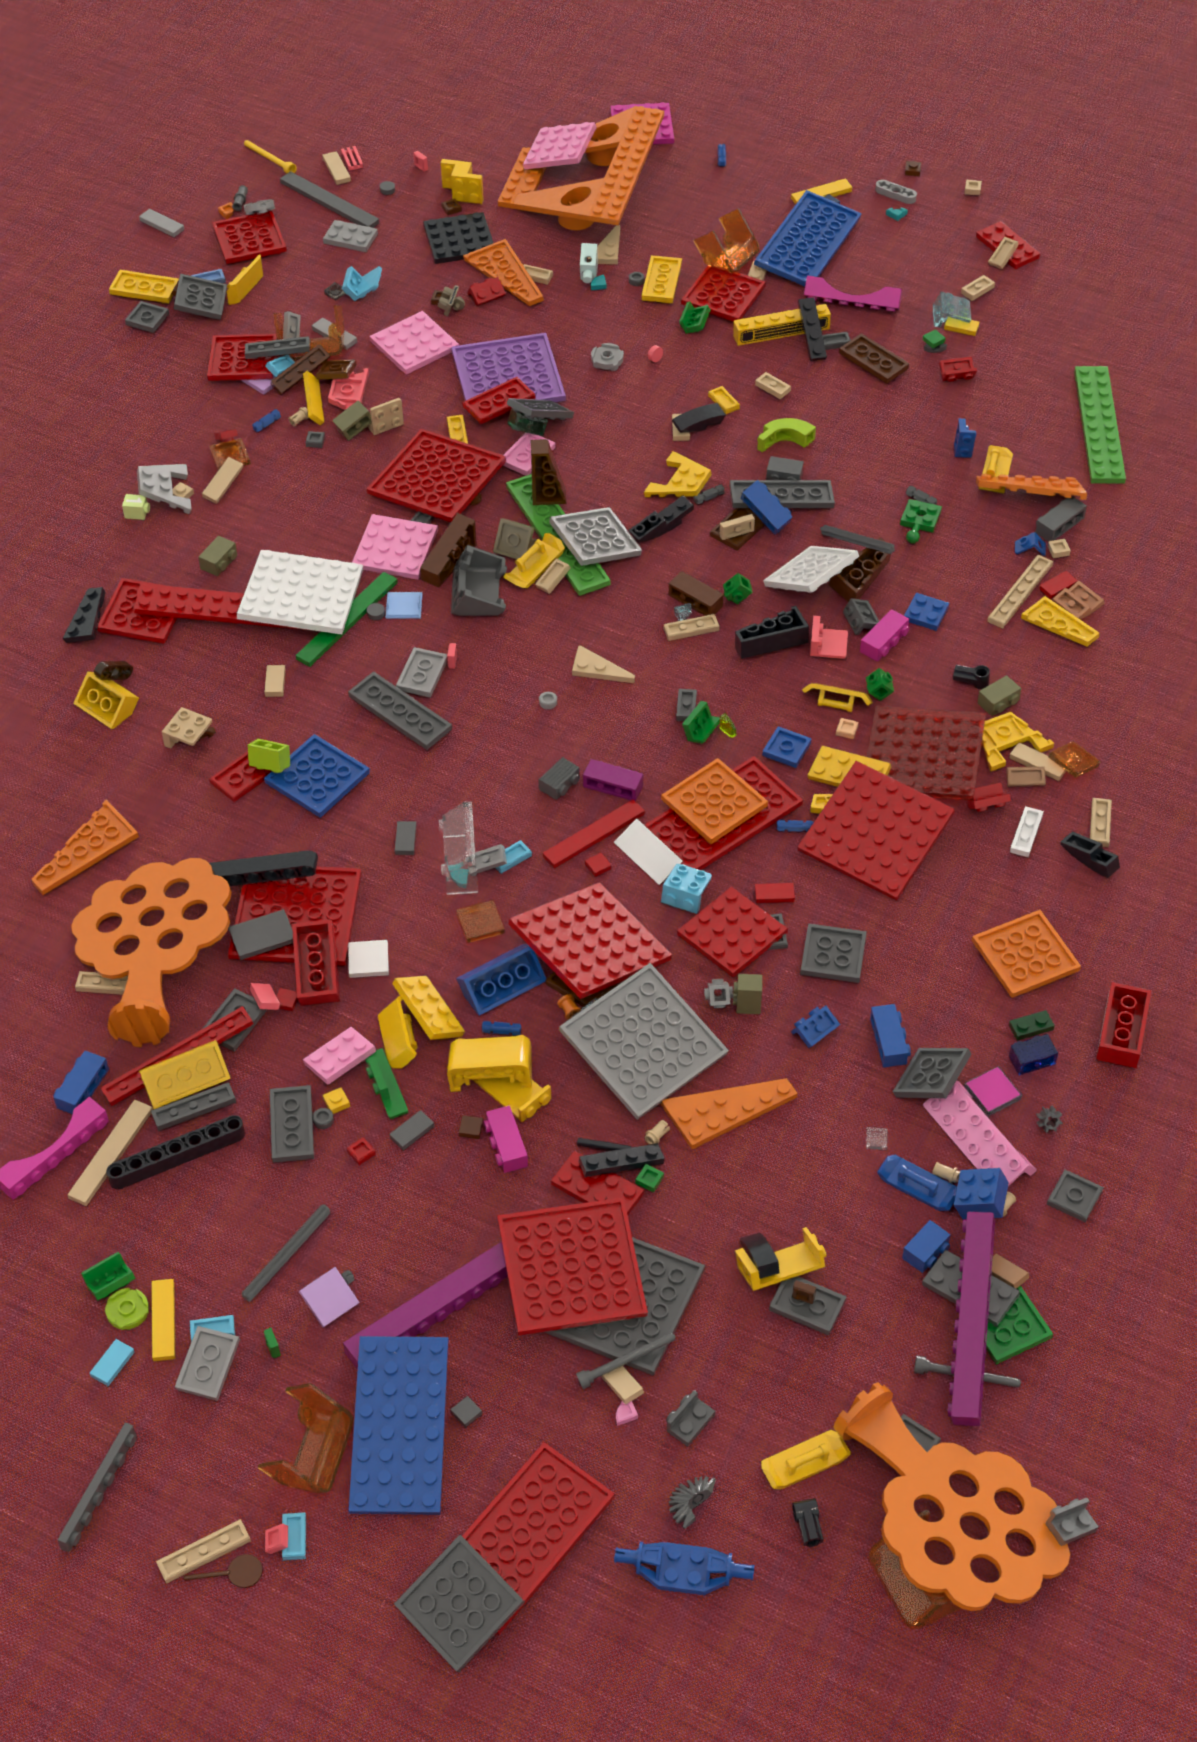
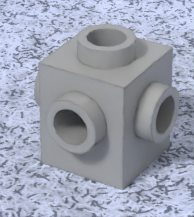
[704,979,733,1008]

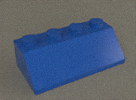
[456,944,546,1016]

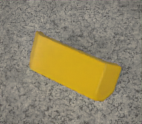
[227,254,263,305]
[979,445,1013,493]
[503,533,565,588]
[802,683,873,712]
[378,995,418,1068]
[761,1430,850,1489]

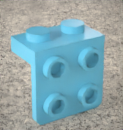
[342,266,382,301]
[661,864,712,914]

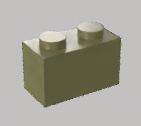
[332,400,371,441]
[198,536,237,576]
[977,675,1021,716]
[733,974,762,1014]

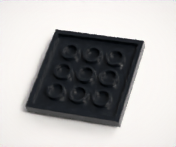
[423,212,493,264]

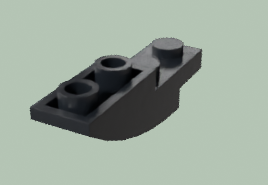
[628,496,694,542]

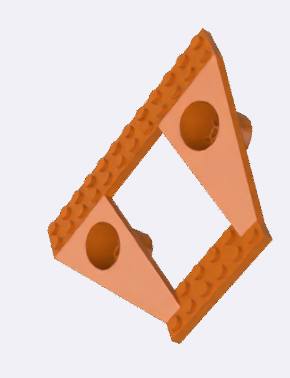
[498,106,664,230]

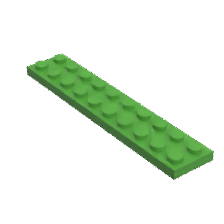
[1074,366,1126,483]
[506,474,611,596]

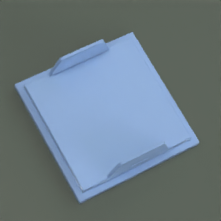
[385,592,423,619]

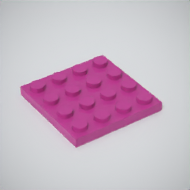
[610,102,674,145]

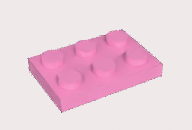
[503,431,555,476]
[303,1027,376,1085]

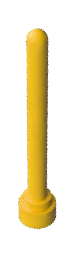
[244,140,297,173]

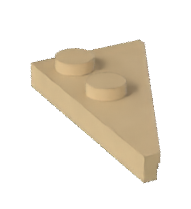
[588,225,620,264]
[572,646,635,683]

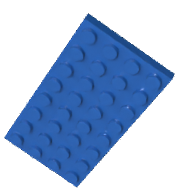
[754,190,862,287]
[349,1336,449,1515]

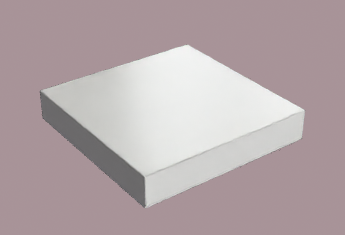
[348,940,389,978]

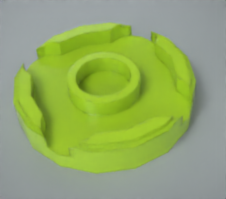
[105,1288,149,1330]

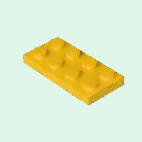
[642,255,682,303]
[109,270,179,303]
[808,746,891,787]
[392,976,465,1040]
[139,1040,231,1109]

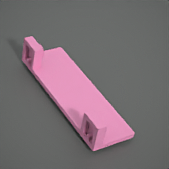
[923,1080,1037,1186]

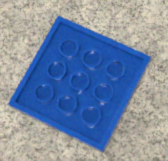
[264,734,370,818]

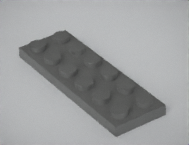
[729,480,835,508]
[348,671,452,750]

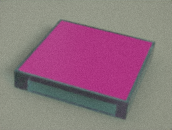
[964,1066,1022,1116]

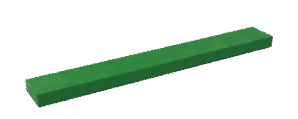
[296,572,398,667]

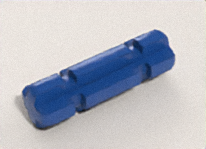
[718,144,726,167]
[252,409,281,432]
[777,820,814,832]
[482,1021,521,1035]

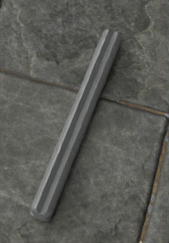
[820,525,895,554]
[241,1204,330,1302]

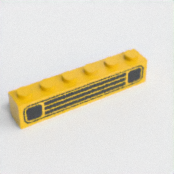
[733,304,831,346]

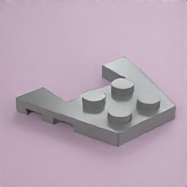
[137,464,191,514]

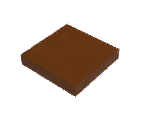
[316,359,357,379]

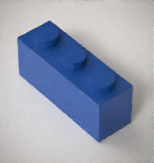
[740,480,792,535]
[870,1004,911,1068]
[54,1051,109,1114]

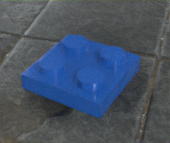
[904,593,949,631]
[762,726,812,768]

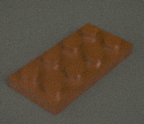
[839,333,909,383]

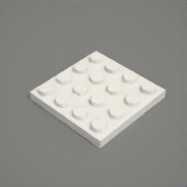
[763,546,859,593]

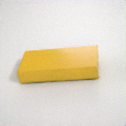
[944,315,980,336]
[708,386,740,414]

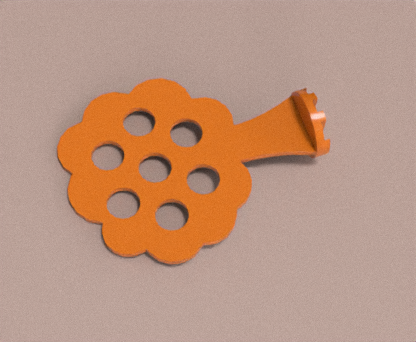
[71,858,231,1047]
[834,1382,1070,1611]

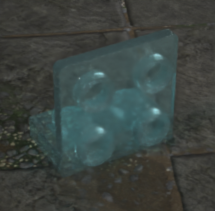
[933,291,971,328]

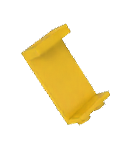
[472,1077,551,1122]
[735,1227,826,1291]

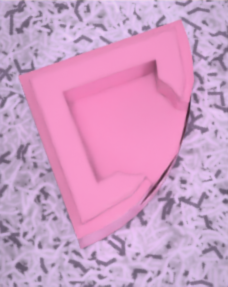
[616,1401,638,1426]

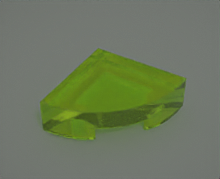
[719,713,737,738]

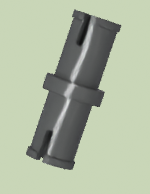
[232,185,248,211]

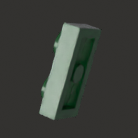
[1009,1010,1055,1041]

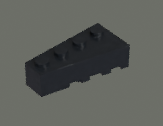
[735,606,809,659]

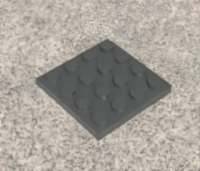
[394,1535,525,1672]

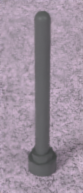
[576,1333,676,1390]
[914,1355,1021,1387]

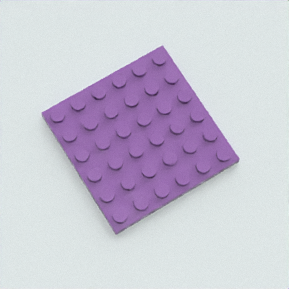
[451,333,566,415]

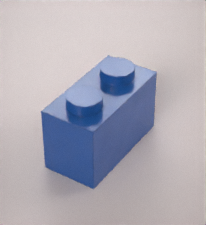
[902,1220,951,1273]

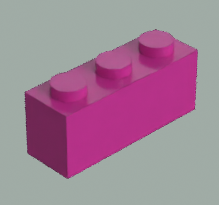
[860,609,909,662]
[484,1105,528,1173]

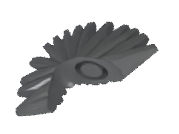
[669,1476,716,1529]

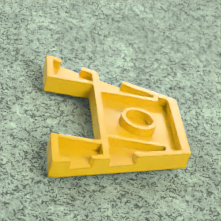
[644,451,711,497]
[978,712,1054,771]

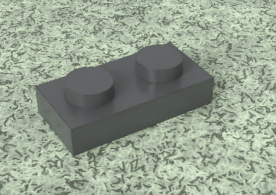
[676,689,697,721]

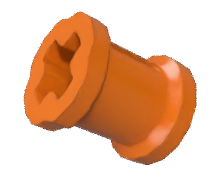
[557,994,582,1020]

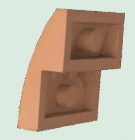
[1053,581,1104,619]

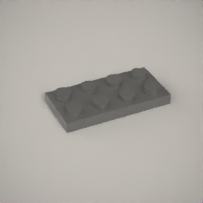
[507,398,574,420]
[270,1085,314,1163]
[922,1250,1020,1327]

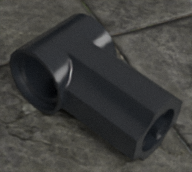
[953,665,990,689]
[792,1498,823,1547]

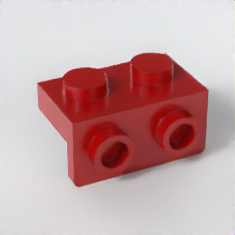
[467,277,506,306]
[939,356,977,382]
[965,783,1011,812]

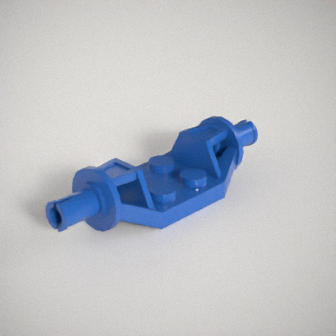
[614,1541,755,1595]

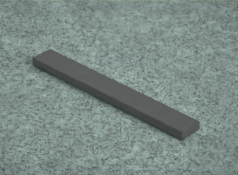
[280,171,379,228]

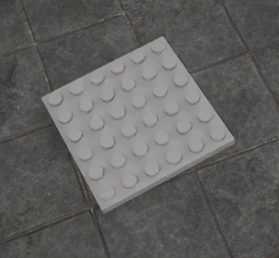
[559,963,729,1120]

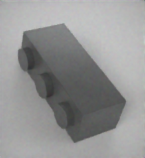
[1035,496,1087,541]

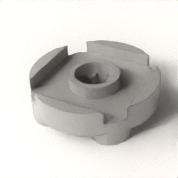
[244,199,275,215]
[591,343,624,371]

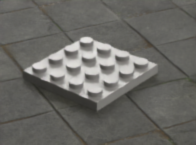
[549,507,642,566]

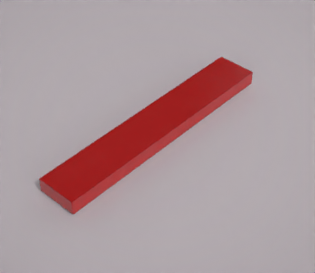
[543,800,645,869]

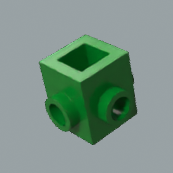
[723,573,753,605]
[866,668,894,701]

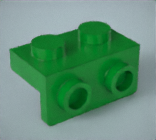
[679,301,710,334]
[682,701,721,744]
[81,1252,136,1301]

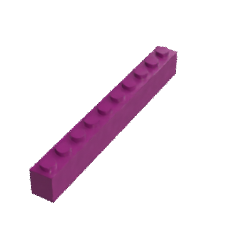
[948,1212,995,1426]
[343,1242,508,1370]

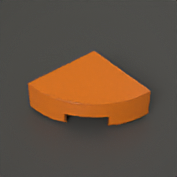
[218,202,234,219]

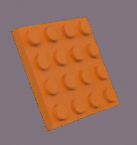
[661,758,768,844]
[972,910,1081,998]

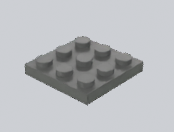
[174,274,227,320]
[800,923,867,983]
[893,1048,972,1099]

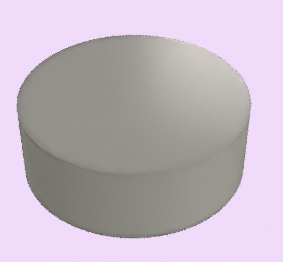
[539,692,557,709]

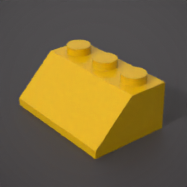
[73,671,139,729]

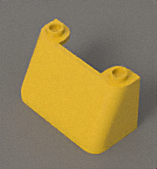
[447,1035,532,1092]

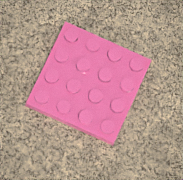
[523,122,596,169]
[370,311,459,375]
[352,514,438,580]

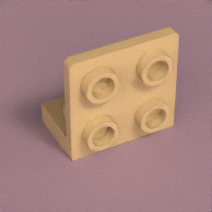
[367,398,404,435]
[162,707,212,749]

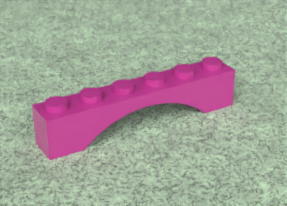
[804,276,902,312]
[0,1097,109,1200]

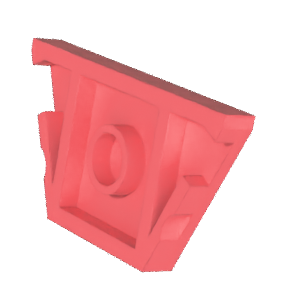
[328,368,369,410]

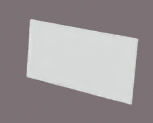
[614,819,682,885]

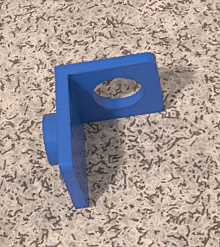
[1015,532,1046,556]

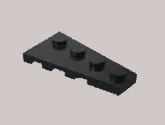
[63,587,106,643]

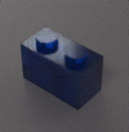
[1009,1034,1058,1075]

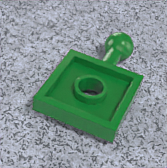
[900,499,942,544]

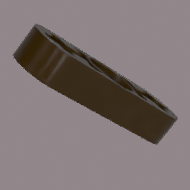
[94,661,133,680]

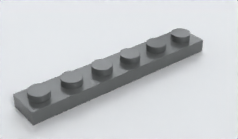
[58,1422,137,1553]

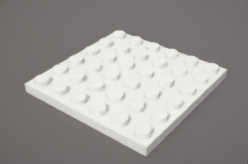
[237,550,363,634]

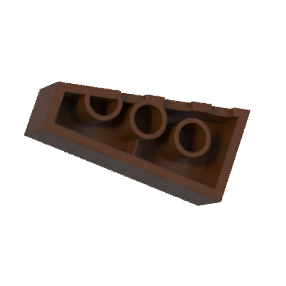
[530,439,567,505]
[420,513,477,587]
[829,537,891,602]

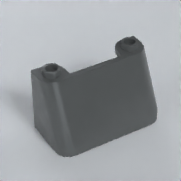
[451,545,507,616]

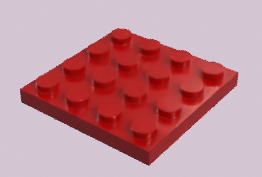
[212,210,287,264]
[681,263,766,322]
[207,333,278,381]
[97,578,177,644]
[677,886,788,978]

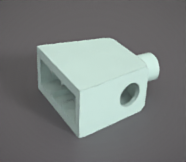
[580,243,598,283]

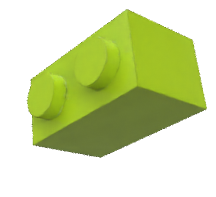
[248,739,290,773]

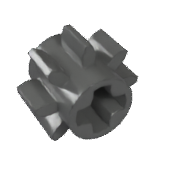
[1036,1105,1063,1132]

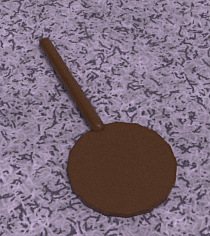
[184,1554,263,1588]

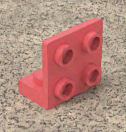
[810,615,848,659]

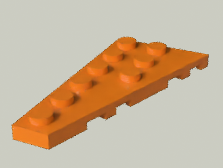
[463,239,544,306]
[976,474,1087,500]
[31,800,139,895]
[660,1078,798,1149]

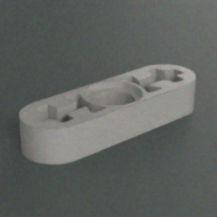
[875,180,917,204]

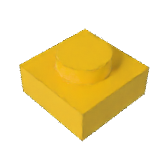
[323,1087,350,1114]

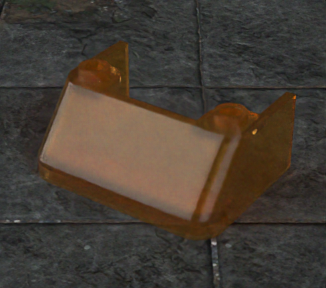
[693,208,759,273]
[273,305,345,361]
[258,1383,353,1494]
[868,1509,962,1630]

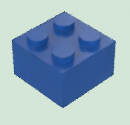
[954,1168,1009,1219]

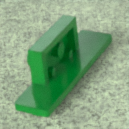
[365,1048,408,1119]

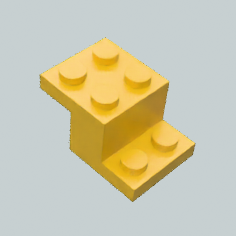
[441,159,484,204]

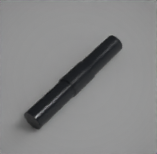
[577,1138,631,1151]

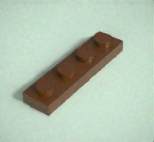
[270,344,330,395]

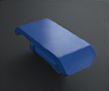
[877,1154,957,1211]

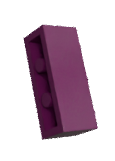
[583,759,643,802]

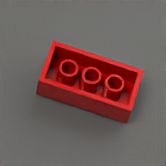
[292,919,340,1006]
[1096,982,1152,1068]

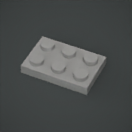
[323,220,378,252]
[396,647,448,698]
[175,1326,240,1401]

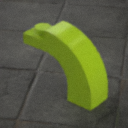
[757,418,816,453]

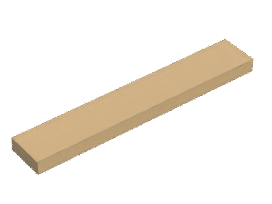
[987,555,1053,629]
[68,1100,153,1206]

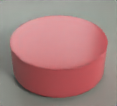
[648,345,663,363]

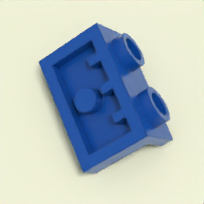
[954,418,976,458]
[791,1006,841,1048]

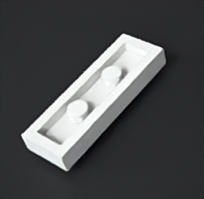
[1010,806,1044,857]

